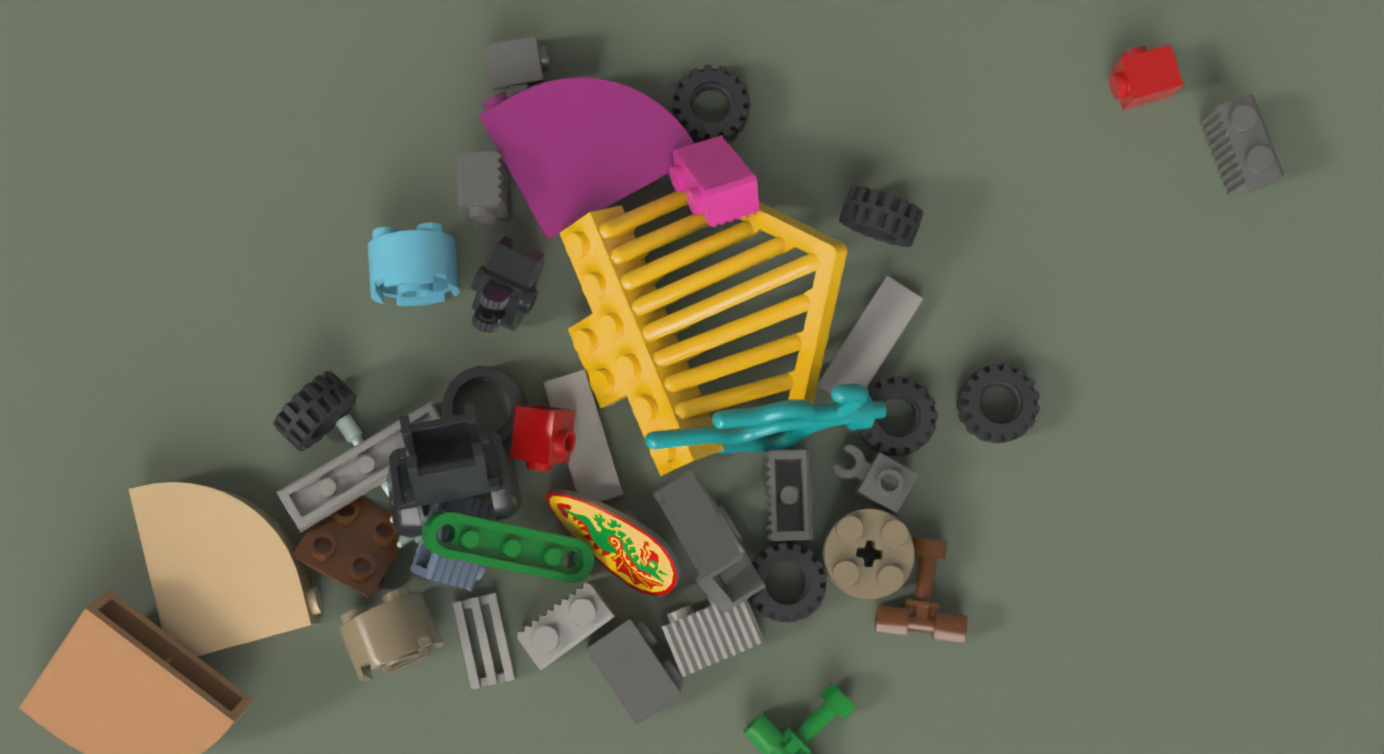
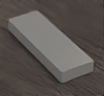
[817,276,923,395]
[543,369,624,502]

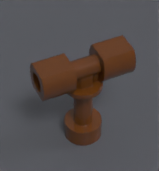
[874,537,968,643]

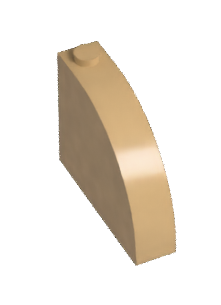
[128,482,323,657]

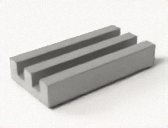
[452,592,516,690]

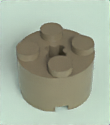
[820,509,914,599]
[339,587,444,682]

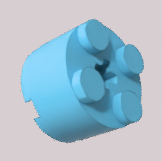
[367,222,460,306]

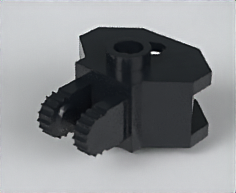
[471,236,545,333]

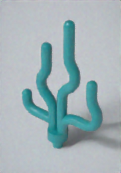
[645,383,887,454]

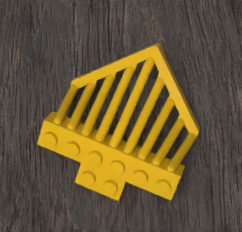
[560,191,847,477]

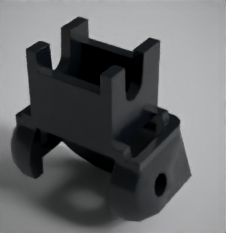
[387,403,522,538]

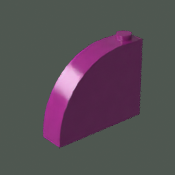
[478,77,695,240]

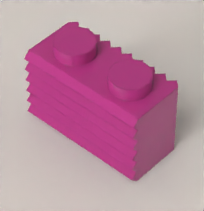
[669,135,759,228]

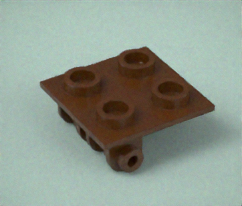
[291,497,402,599]

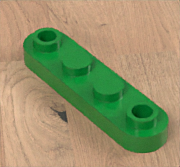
[422,510,594,583]

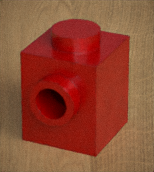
[1109,44,1184,110]
[510,404,576,471]

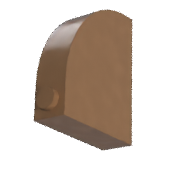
[19,589,254,754]

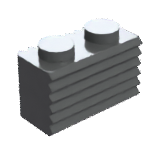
[1199,94,1284,197]
[457,151,511,229]
[763,450,813,541]

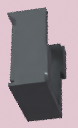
[653,470,766,614]

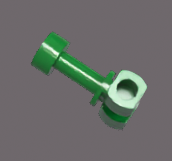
[743,682,856,754]

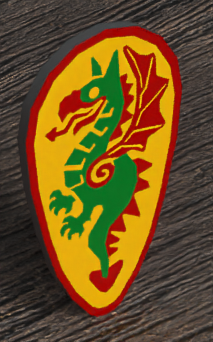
[545,489,681,596]

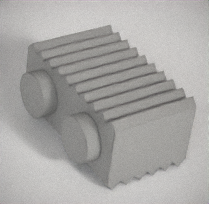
[517,582,616,670]
[662,597,765,677]

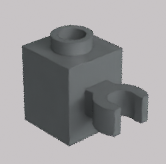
[484,36,551,97]
[832,445,919,514]

